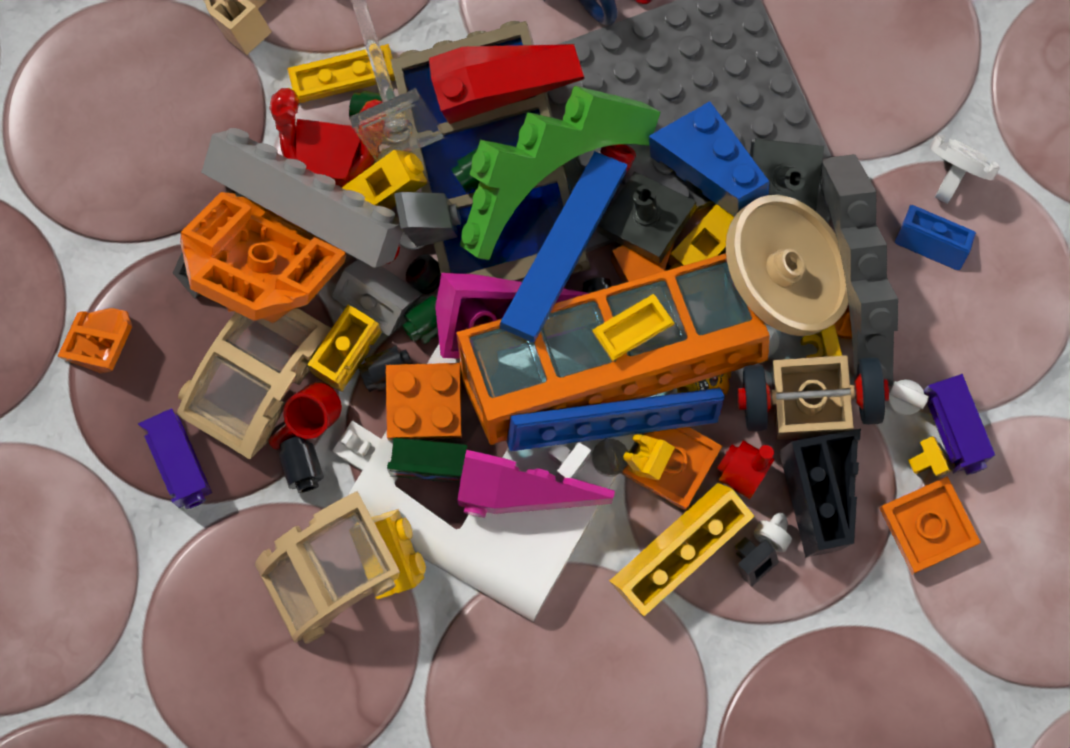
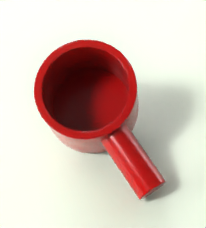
[268,382,342,450]
[717,440,775,500]

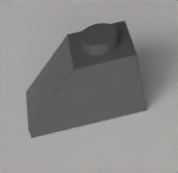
[394,192,462,247]

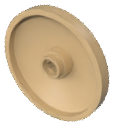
[726,195,848,336]

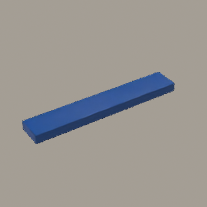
[500,151,627,343]
[506,388,725,451]

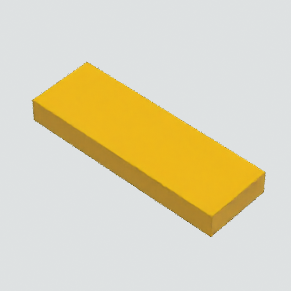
[287,44,395,104]

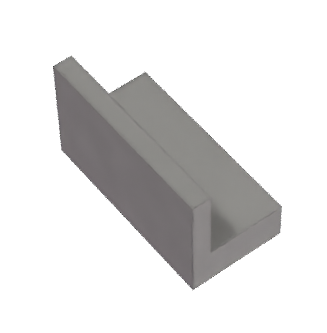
[331,259,422,336]

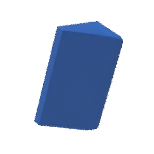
[895,204,976,270]

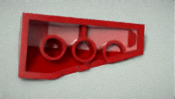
[429,44,585,125]

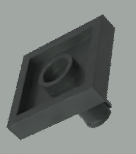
[750,138,824,211]
[597,171,697,264]

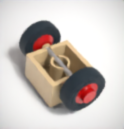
[738,355,889,440]

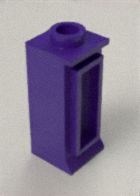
[923,374,996,475]
[138,408,213,509]

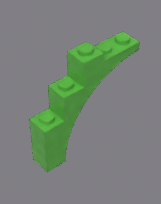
[460,86,661,260]

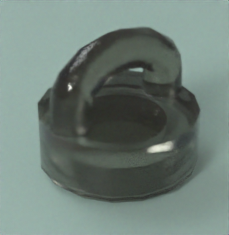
[592,438,628,477]

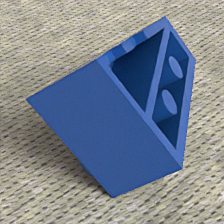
[649,101,769,217]

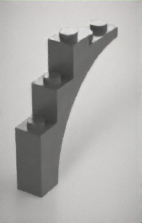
[821,154,898,386]

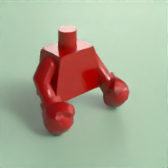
[269,88,390,188]

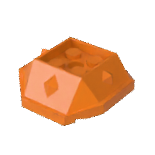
[180,192,346,323]

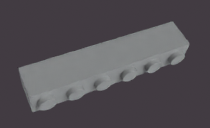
[201,128,403,268]

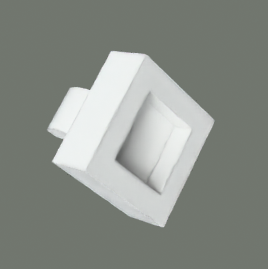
[332,421,381,471]
[548,442,591,482]

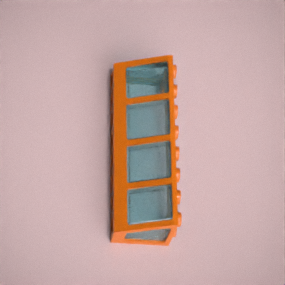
[456,253,770,445]

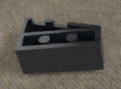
[779,429,861,558]

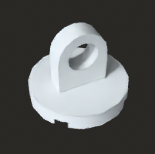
[930,135,1000,204]

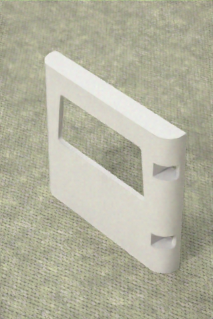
[348,342,641,622]

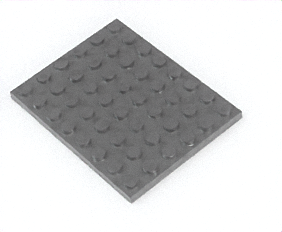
[510,0,831,252]

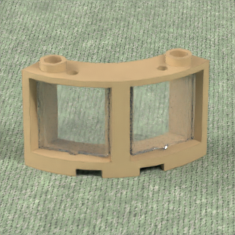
[176,308,332,459]
[255,491,400,644]

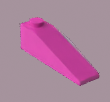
[435,273,589,359]
[457,450,615,518]

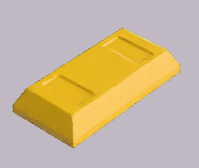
[592,294,675,361]

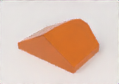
[58,308,132,374]

